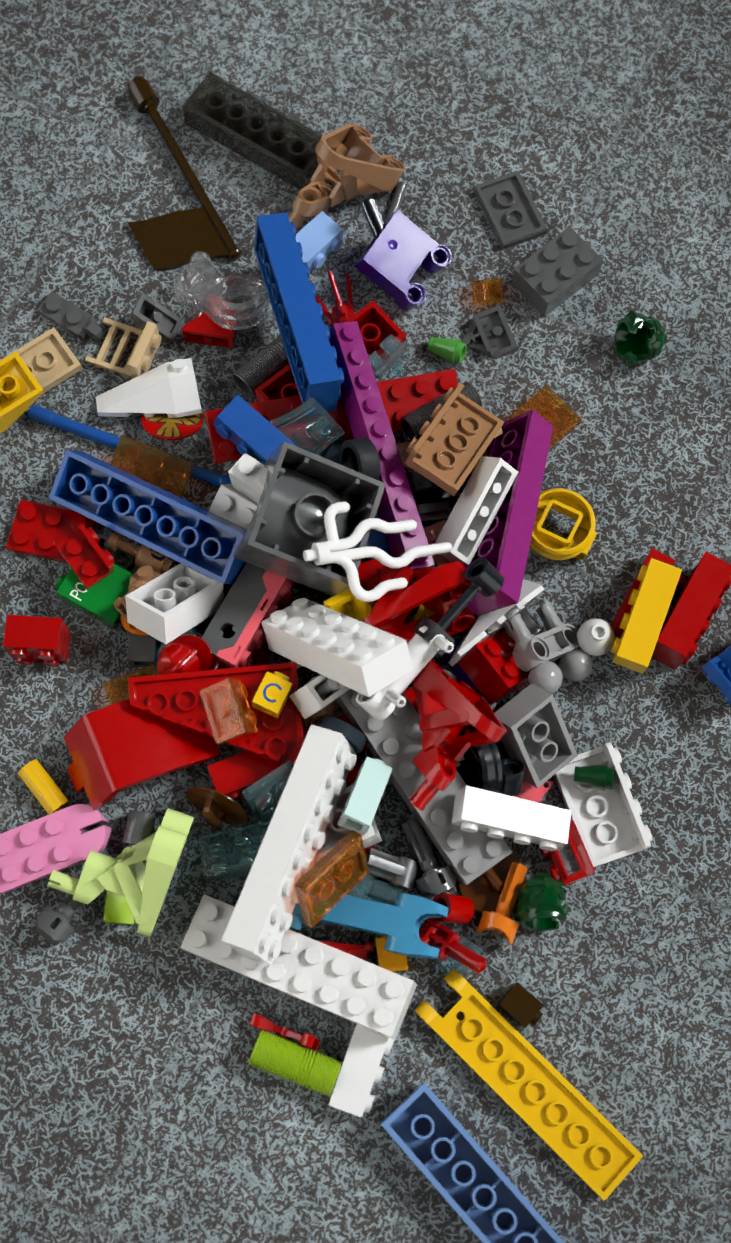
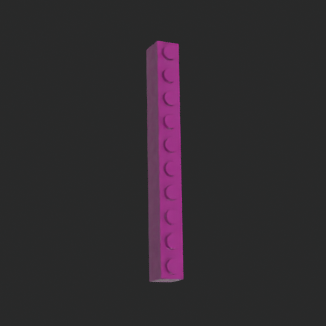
[329,321,435,569]

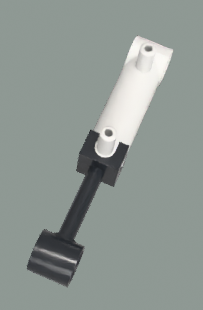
[356,557,504,721]

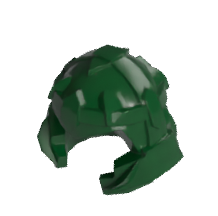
[615,310,667,366]
[515,873,568,931]

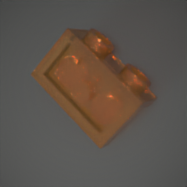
[199,678,257,744]

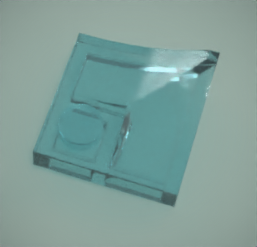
[269,397,345,455]

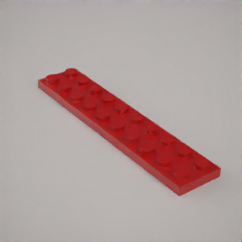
[204,369,458,464]

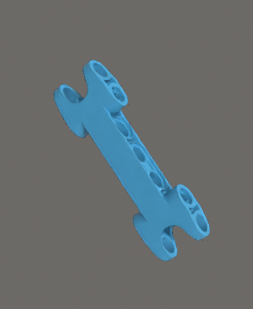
[289,874,449,959]

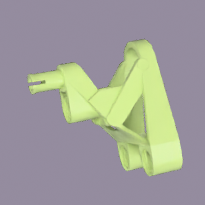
[47,808,194,938]

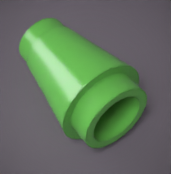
[428,337,467,364]

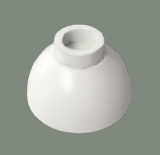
[577,618,615,656]

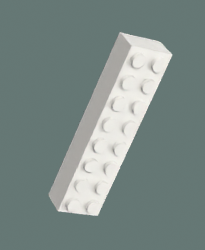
[221,724,357,965]
[180,894,417,1040]

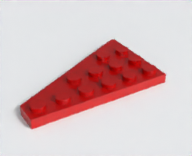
[128,662,304,768]

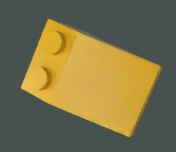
[0,351,44,434]

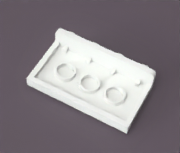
[554,742,652,867]

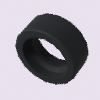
[339,437,380,480]

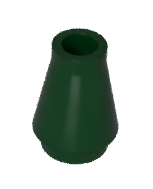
[574,764,614,791]

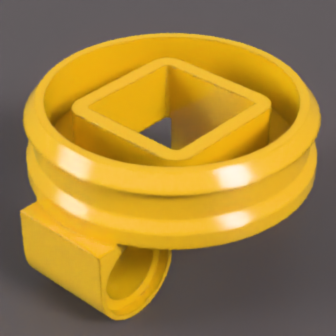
[530,488,598,560]

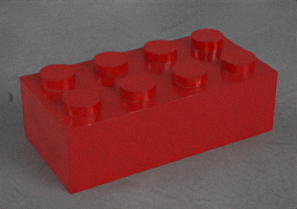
[651,552,731,670]

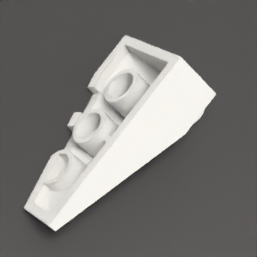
[96,358,202,418]
[448,579,544,667]

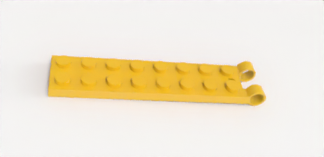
[414,969,643,1201]

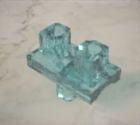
[368,334,411,380]

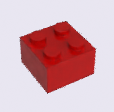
[3,615,71,667]
[458,630,529,705]

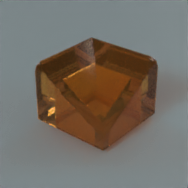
[471,278,504,306]

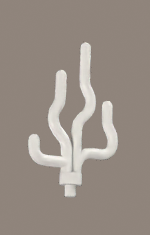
[303,502,452,602]

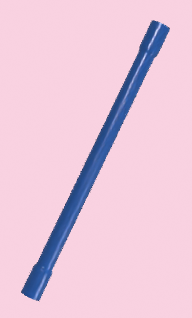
[28,404,232,488]

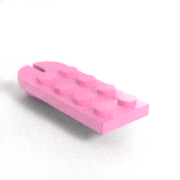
[0,804,111,895]

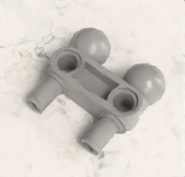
[505,602,593,694]

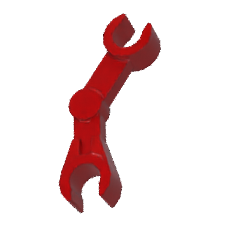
[249,1014,321,1051]

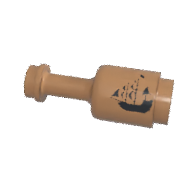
[107,532,177,574]

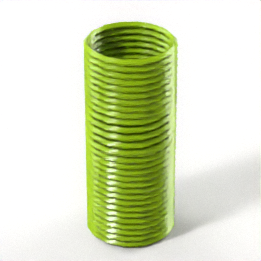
[249,1030,342,1097]

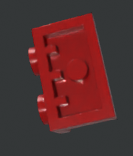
[56,523,115,590]

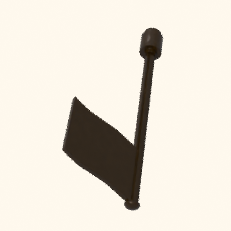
[127,76,242,270]

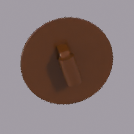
[186,787,248,828]
[459,854,526,913]

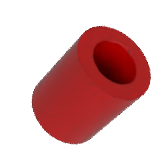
[432,893,474,925]

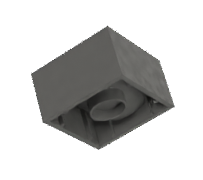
[233,441,386,596]

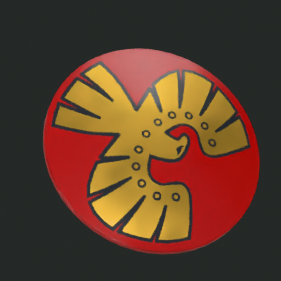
[141,413,203,440]

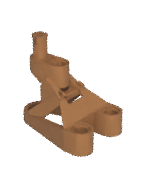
[289,124,406,234]

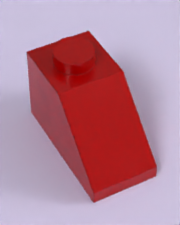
[182,307,239,349]

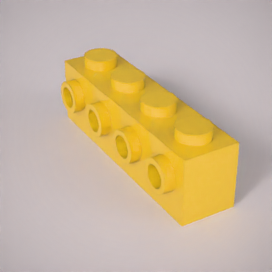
[611,558,682,674]

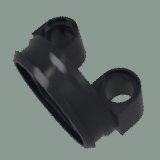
[457,727,525,796]

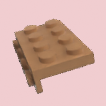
[404,383,504,496]

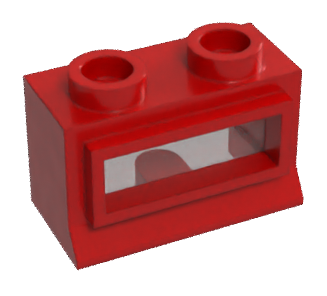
[538,820,596,886]

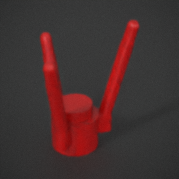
[315,271,355,327]

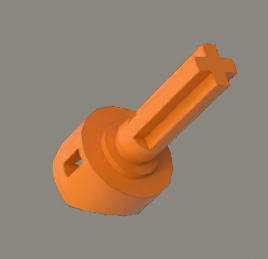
[476,862,528,945]

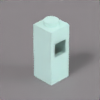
[337,757,393,836]

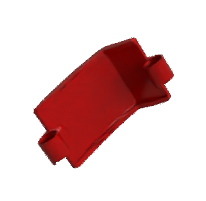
[64,699,220,810]

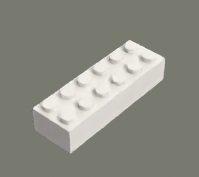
[261,598,413,697]

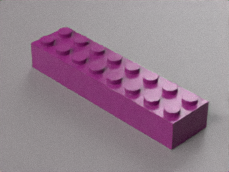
[464,409,553,616]

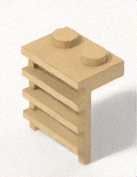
[85,317,161,378]

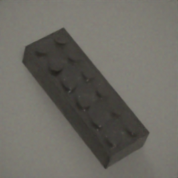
[182,72,323,190]

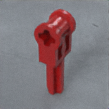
[419,918,487,974]

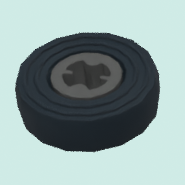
[319,716,367,753]

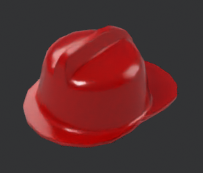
[156,634,213,675]

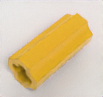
[17,759,71,814]

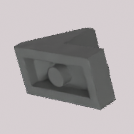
[130,292,183,343]

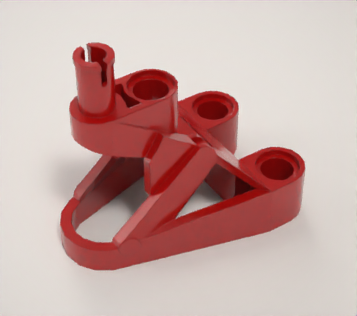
[357,559,475,643]
[409,660,507,811]

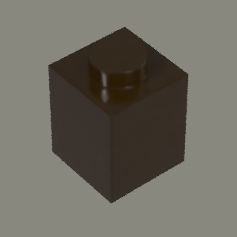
[497,982,544,1028]

